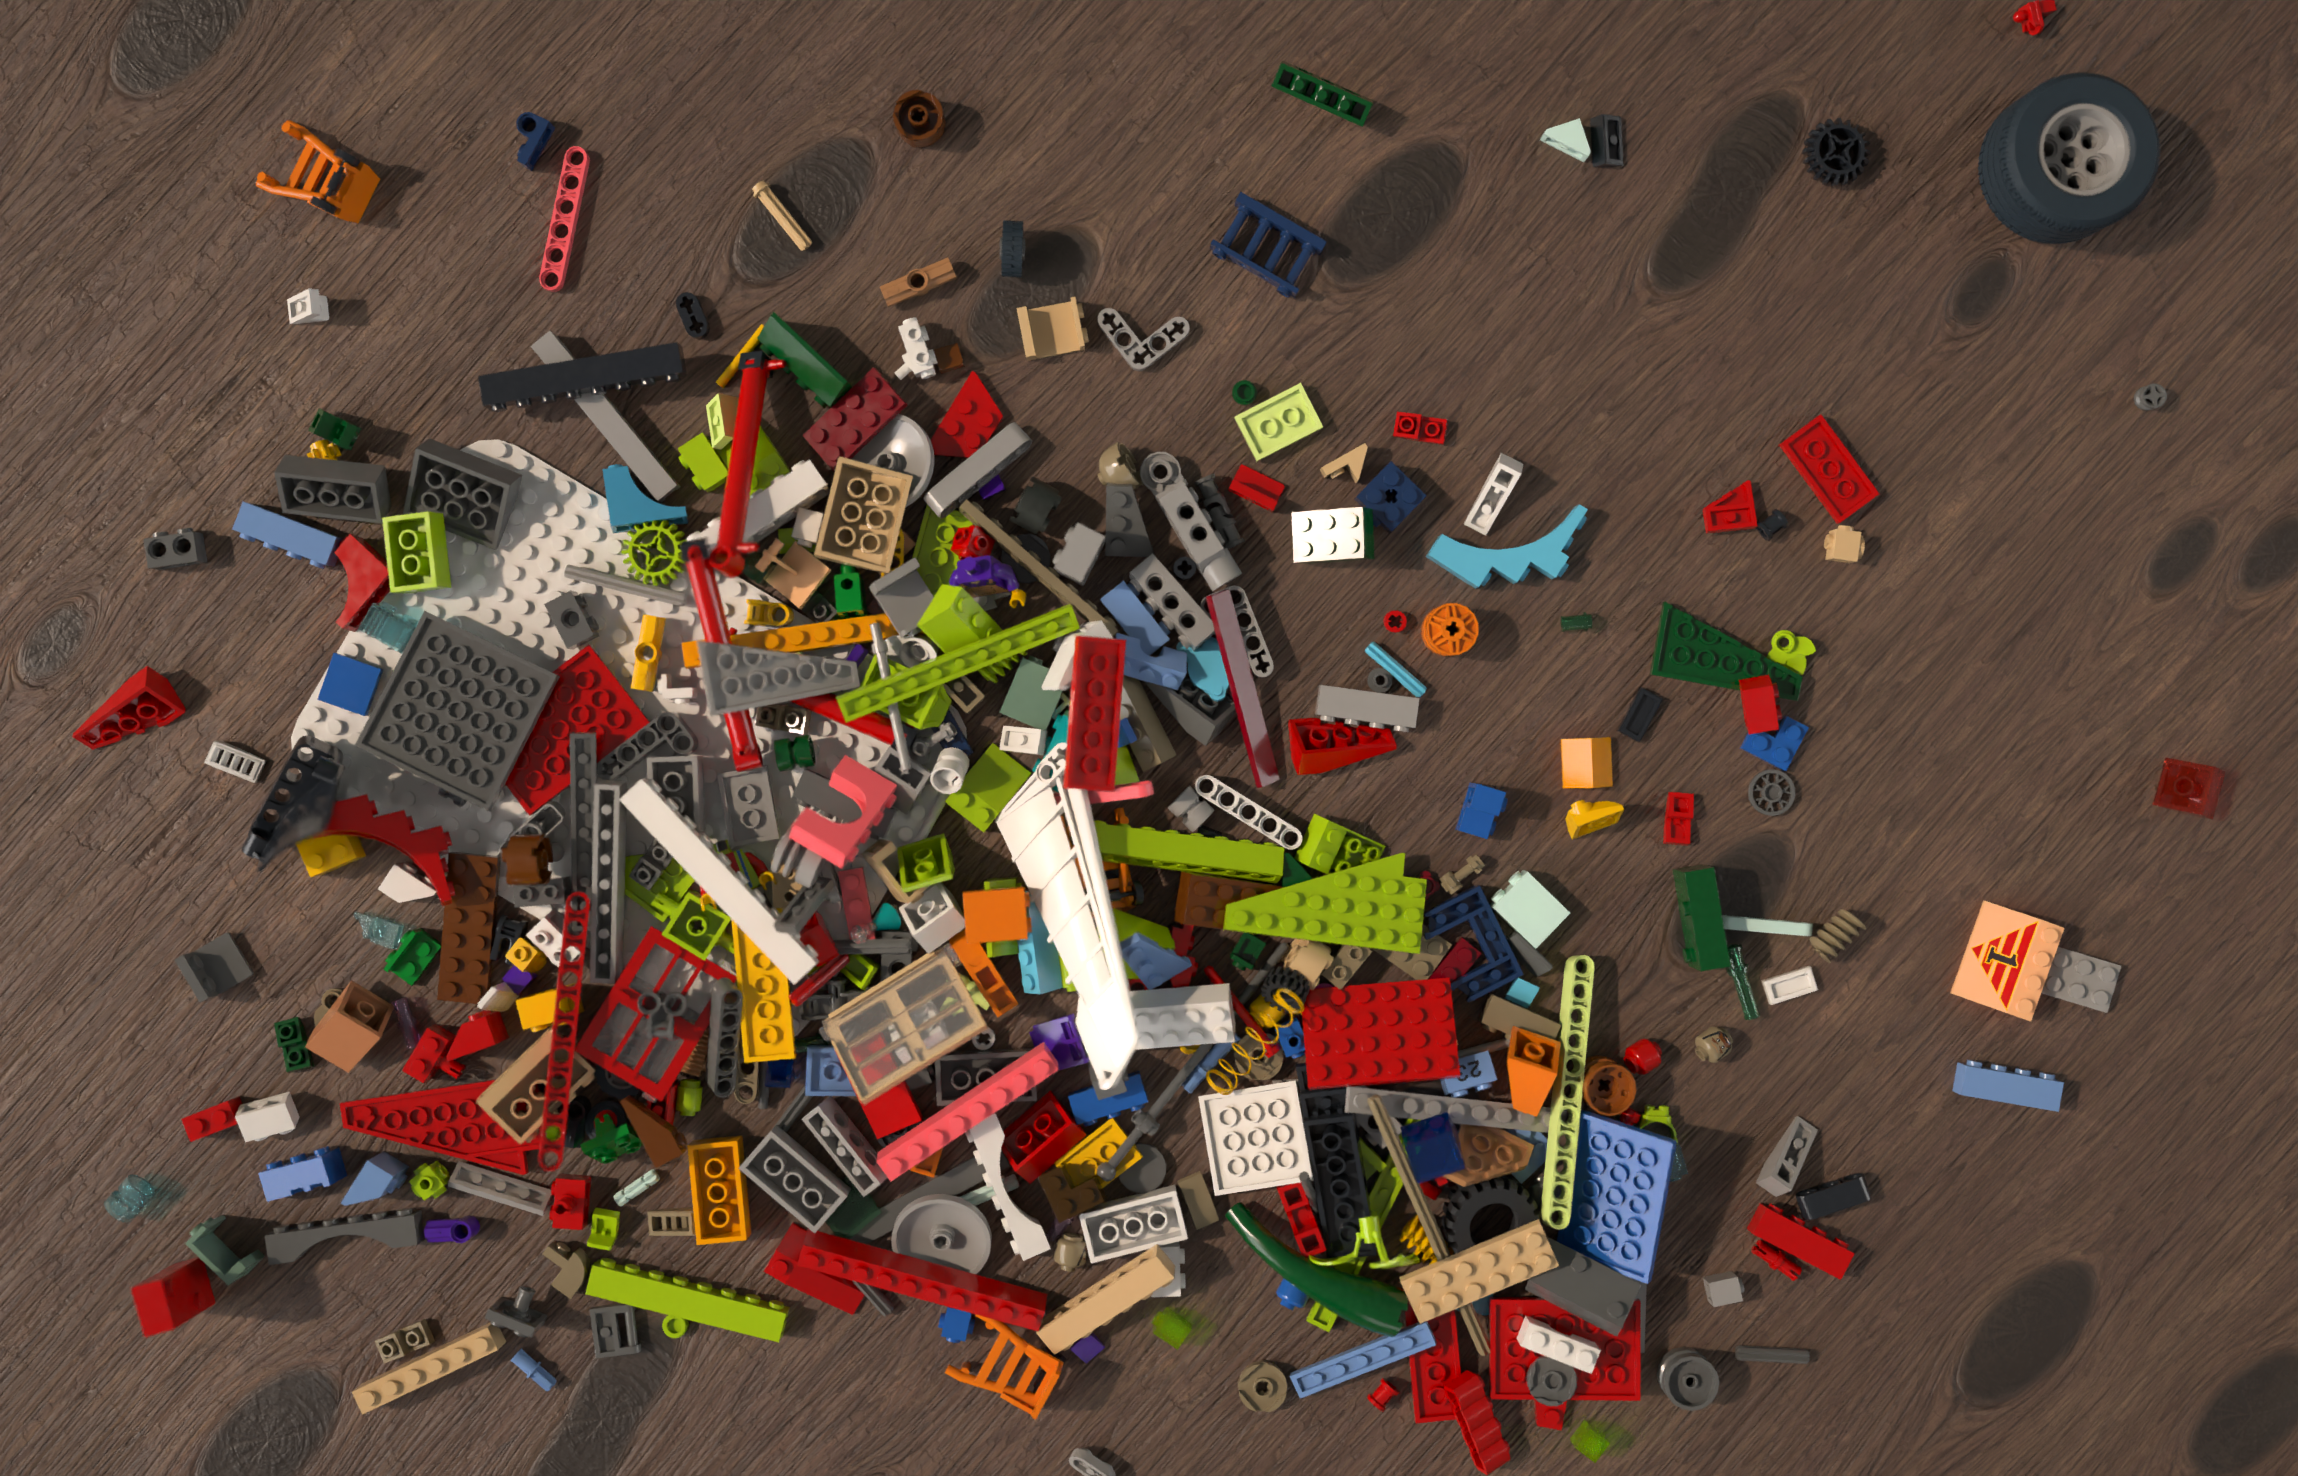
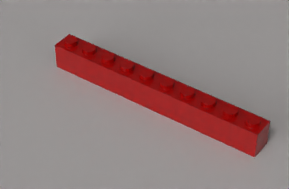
[797,1228,1047,1331]

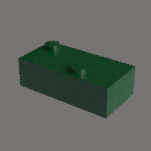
[1672,864,1730,971]

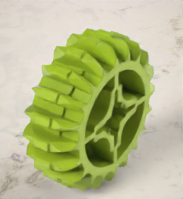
[621,520,687,586]

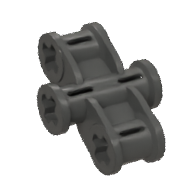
[801,977,874,1030]

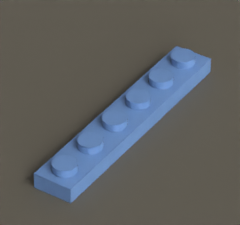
[1290,1321,1437,1398]

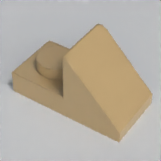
[1320,443,1368,483]

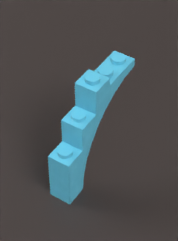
[1426,504,1588,589]

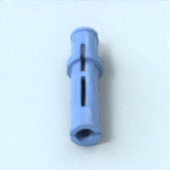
[1181,1033,1241,1094]

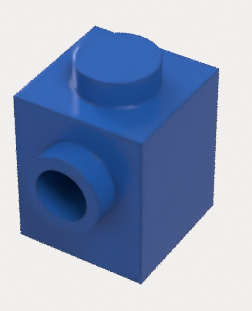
[1274,1017,1305,1059]
[938,1307,975,1343]

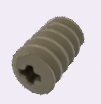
[1809,909,1866,963]

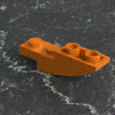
[949,928,1019,1017]

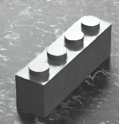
[792,769,898,840]

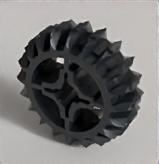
[1802,118,1871,187]

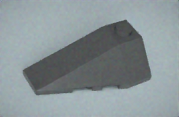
[1144,677,1236,746]

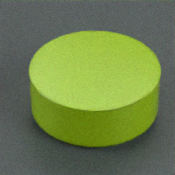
[662,1315,689,1338]

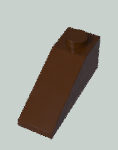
[620,1095,687,1168]

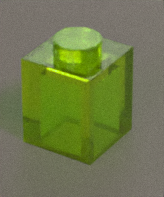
[1152,1306,1192,1350]
[1570,1420,1610,1463]

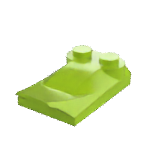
[859,655,952,730]

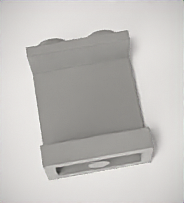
[869,558,934,638]

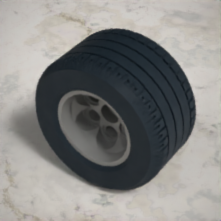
[1978,72,2160,244]

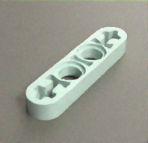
[1722,915,1813,936]

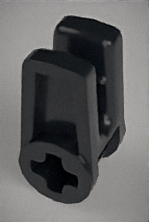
[490,914,528,966]

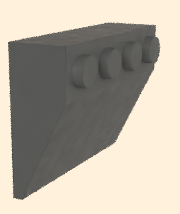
[403,438,522,550]

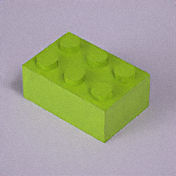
[382,511,451,594]

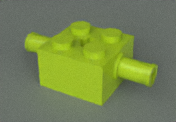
[651,889,735,961]

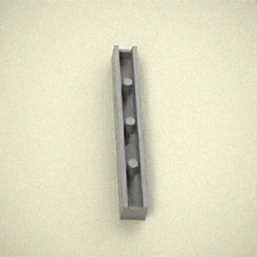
[531,331,681,502]

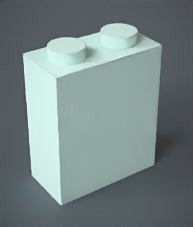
[1490,870,1570,949]

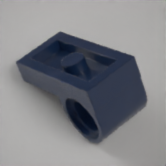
[516,112,555,171]

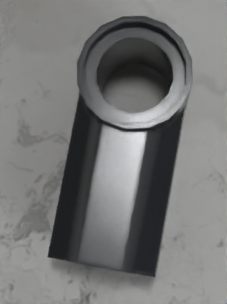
[564,1095,591,1148]

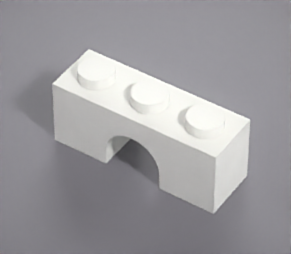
[1517,1315,1601,1374]

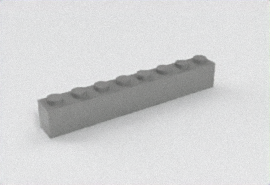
[590,779,627,984]

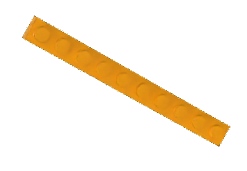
[682,613,925,669]

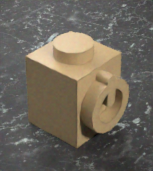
[1824,525,1865,563]

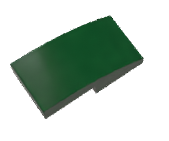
[274,1017,314,1073]

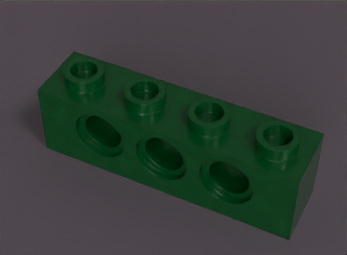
[1271,61,1373,127]

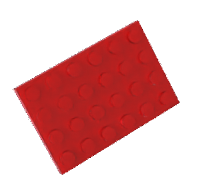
[505,645,650,815]
[1302,977,1460,1090]
[1489,1297,1641,1401]

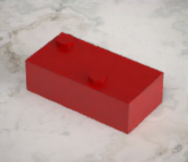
[131,1257,216,1337]

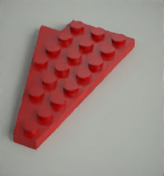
[339,1079,546,1175]

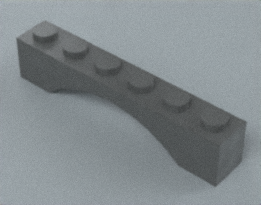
[265,1208,425,1265]

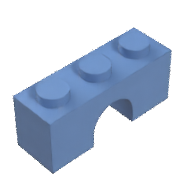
[1114,633,1187,690]

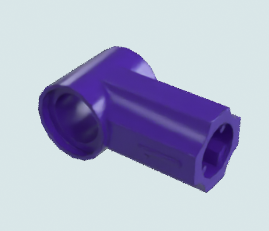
[424,1216,480,1243]

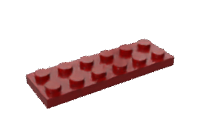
[1063,635,1126,792]
[1402,1286,1461,1424]

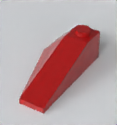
[73,666,186,750]
[1288,718,1397,775]

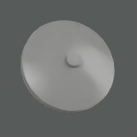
[851,414,935,507]
[891,1194,992,1274]

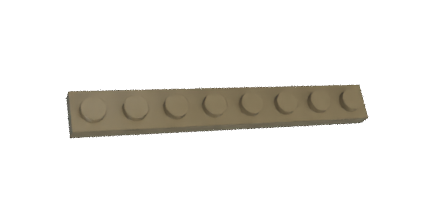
[959,499,1118,637]

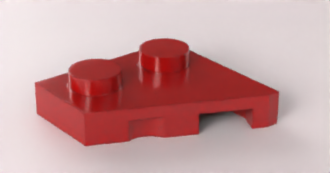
[1703,480,1757,534]

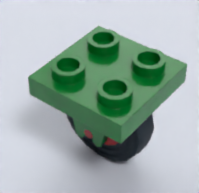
[580,1101,643,1164]

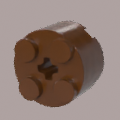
[893,90,945,148]
[501,834,553,886]

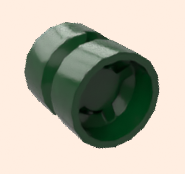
[774,734,816,772]

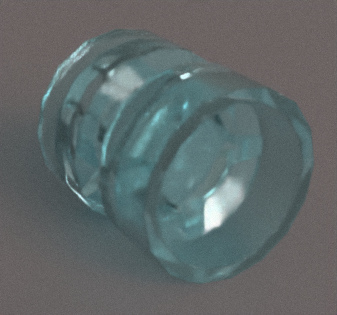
[104,1174,155,1223]

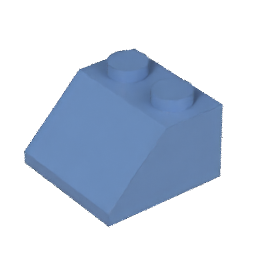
[341,1151,409,1206]

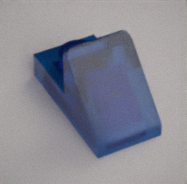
[765,1041,797,1088]

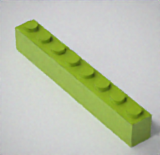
[1094,820,1284,883]
[585,1258,790,1342]

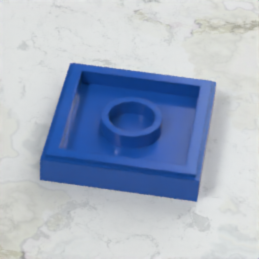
[317,653,384,716]

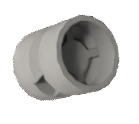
[1168,786,1214,832]

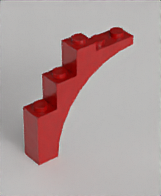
[312,794,456,906]

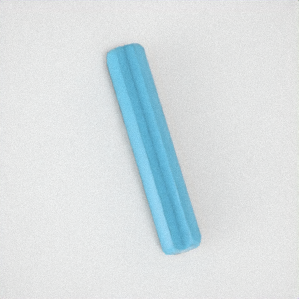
[1365,642,1427,698]

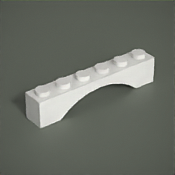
[965,1113,1051,1261]

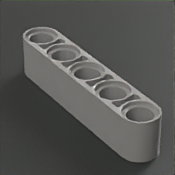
[924,422,1032,518]

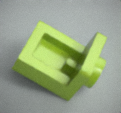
[587,1207,620,1251]

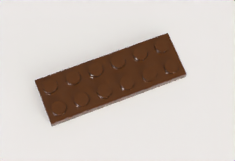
[437,852,501,1004]

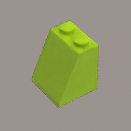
[1096,908,1175,979]

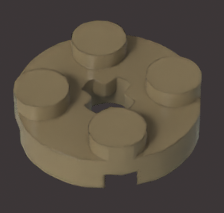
[1234,1031,1284,1081]
[1238,1360,1287,1412]

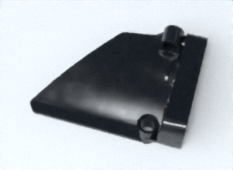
[241,735,345,872]

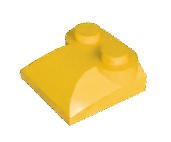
[1565,800,1624,839]

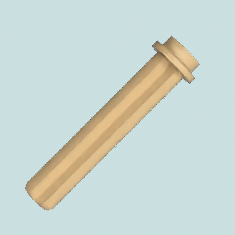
[752,180,812,251]

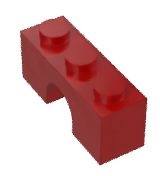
[1276,1182,1327,1258]

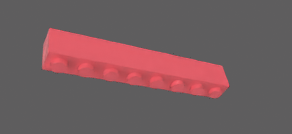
[876,1042,1059,1181]

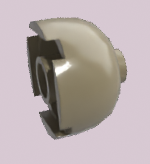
[1098,442,1144,489]

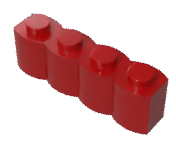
[1444,1370,1510,1475]

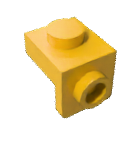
[506,938,547,973]

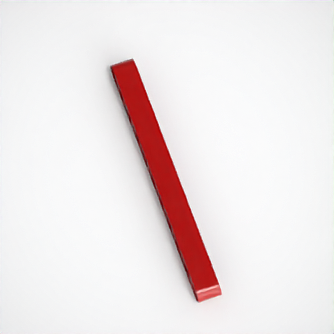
[538,892,590,1171]

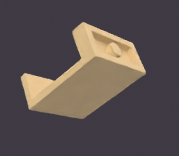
[1017,297,1089,361]
[861,839,927,904]

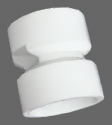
[930,747,969,794]

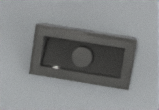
[1506,931,1553,977]

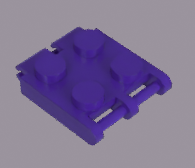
[1029,1013,1090,1070]

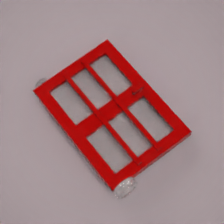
[574,926,737,1103]

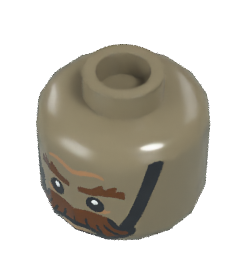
[1695,1026,1733,1063]
[1054,1233,1087,1272]

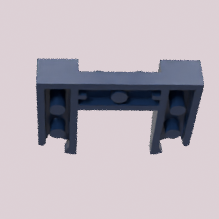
[1424,885,1524,1002]

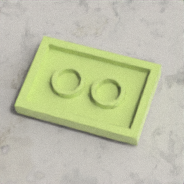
[1234,383,1323,462]

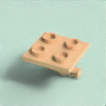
[755,538,831,609]

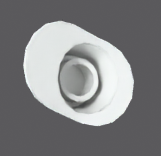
[885,634,939,668]

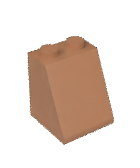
[305,980,394,1073]

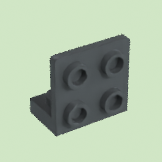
[175,932,254,1003]

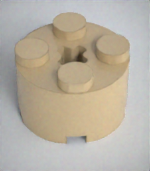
[1281,939,1334,990]

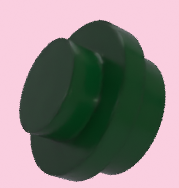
[1232,380,1257,405]

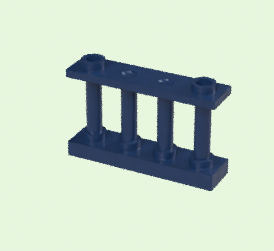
[1210,192,1326,298]

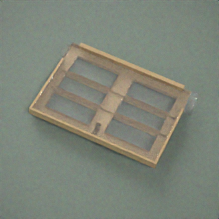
[819,943,988,1105]

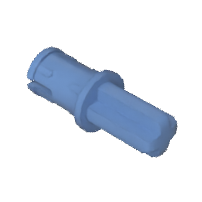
[511,1348,557,1391]

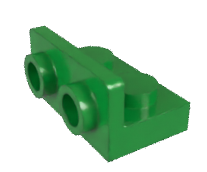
[383,928,441,986]

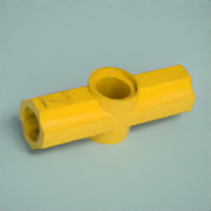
[631,614,666,692]

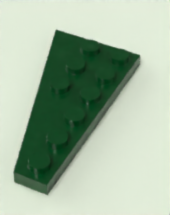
[1650,602,1802,701]

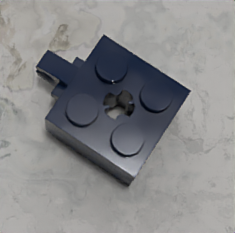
[1354,461,1426,533]

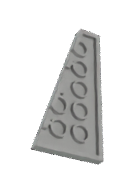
[696,640,860,716]

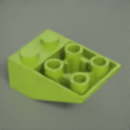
[1294,814,1385,874]

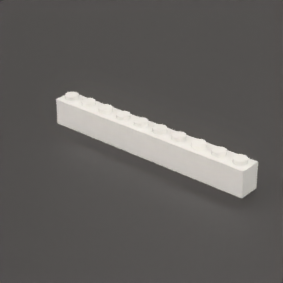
[619,779,820,984]

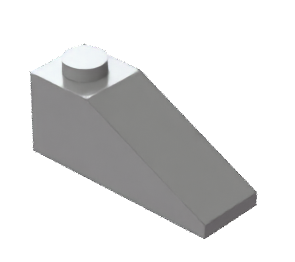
[1756,1116,1818,1197]

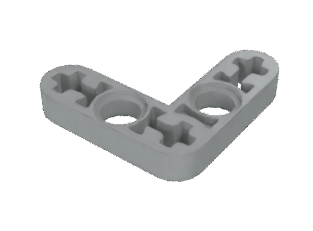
[1098,308,1189,371]

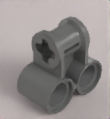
[637,991,687,1041]

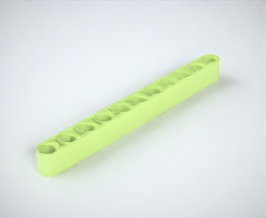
[1540,955,1595,1229]

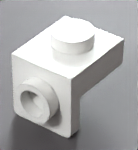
[658,674,697,704]

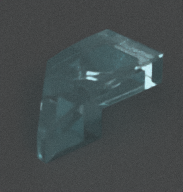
[354,912,405,949]

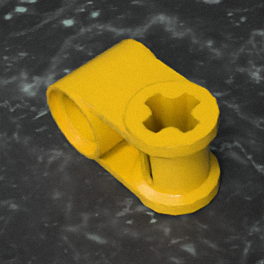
[744,599,794,627]

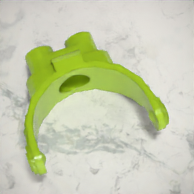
[1635,1105,1678,1147]

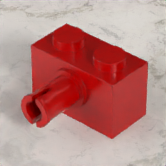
[402,1024,466,1083]
[549,1174,591,1230]

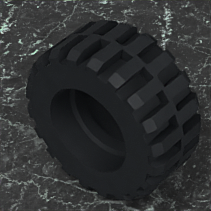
[1442,1175,1541,1254]

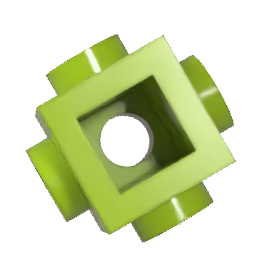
[409,1160,451,1201]

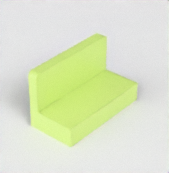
[706,393,739,450]

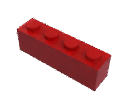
[1747,1203,1854,1280]

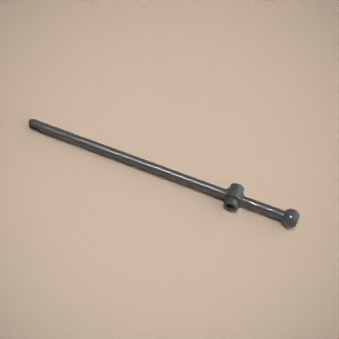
[1097,942,1289,1182]

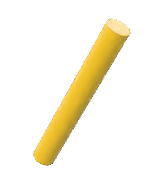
[715,324,764,388]

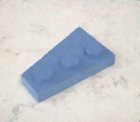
[1119,933,1192,990]

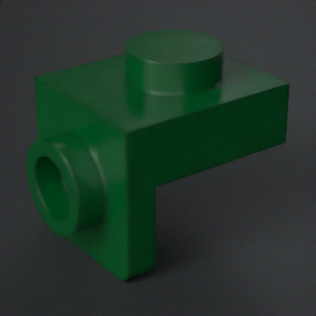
[1230,932,1266,971]

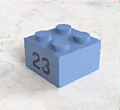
[1440,1051,1497,1098]

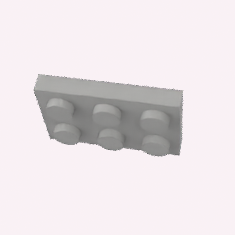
[717,765,781,848]
[2041,947,2121,1013]

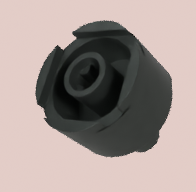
[1009,476,1062,534]

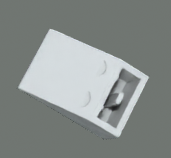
[1041,620,1114,691]

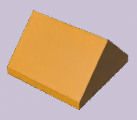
[1561,737,1613,788]

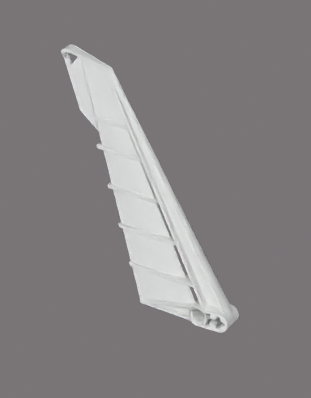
[995,743,1140,1089]

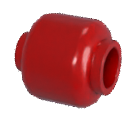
[1624,1038,1662,1075]

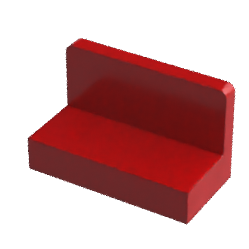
[1228,464,1285,512]

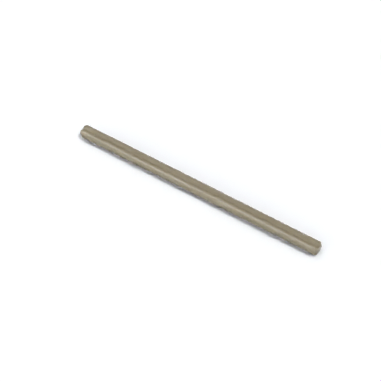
[1367,1094,1490,1356]

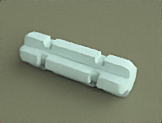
[614,1169,660,1206]

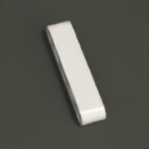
[1195,775,1302,849]

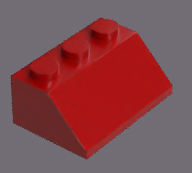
[1001,1090,1086,1184]

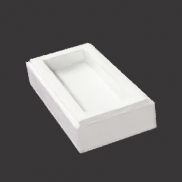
[1762,966,1818,1005]

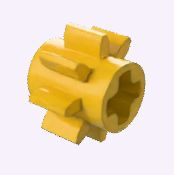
[307,439,342,460]

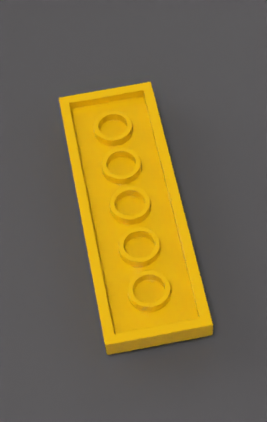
[731,907,796,1063]

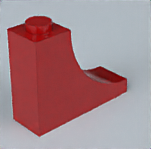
[334,534,390,632]

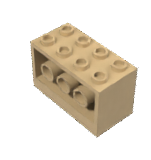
[476,1026,596,1145]

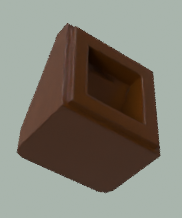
[934,343,965,374]

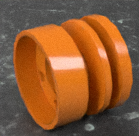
[1421,603,1479,656]

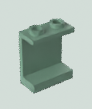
[999,656,1063,731]
[185,1215,265,1286]

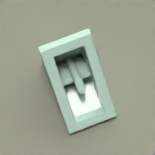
[1540,118,1591,162]

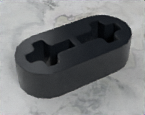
[676,292,710,340]

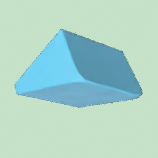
[1505,977,1540,1009]

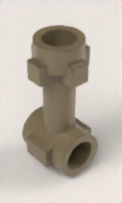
[1439,854,1485,895]

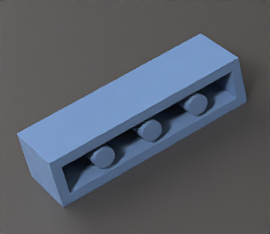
[232,502,343,569]
[1952,1060,2064,1112]

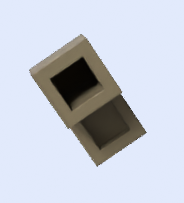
[542,1241,590,1299]

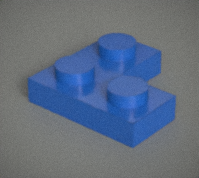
[1740,716,1809,771]

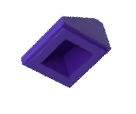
[979,474,1006,501]
[502,965,538,996]
[1070,1332,1105,1364]

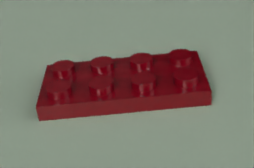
[802,367,908,472]

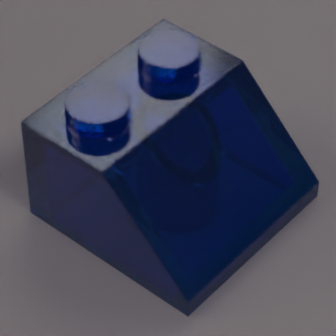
[1400,1112,1466,1184]

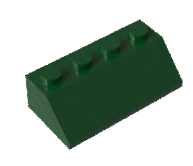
[758,312,852,409]

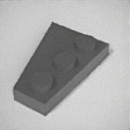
[1105,483,1155,557]

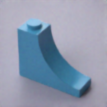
[602,464,688,533]

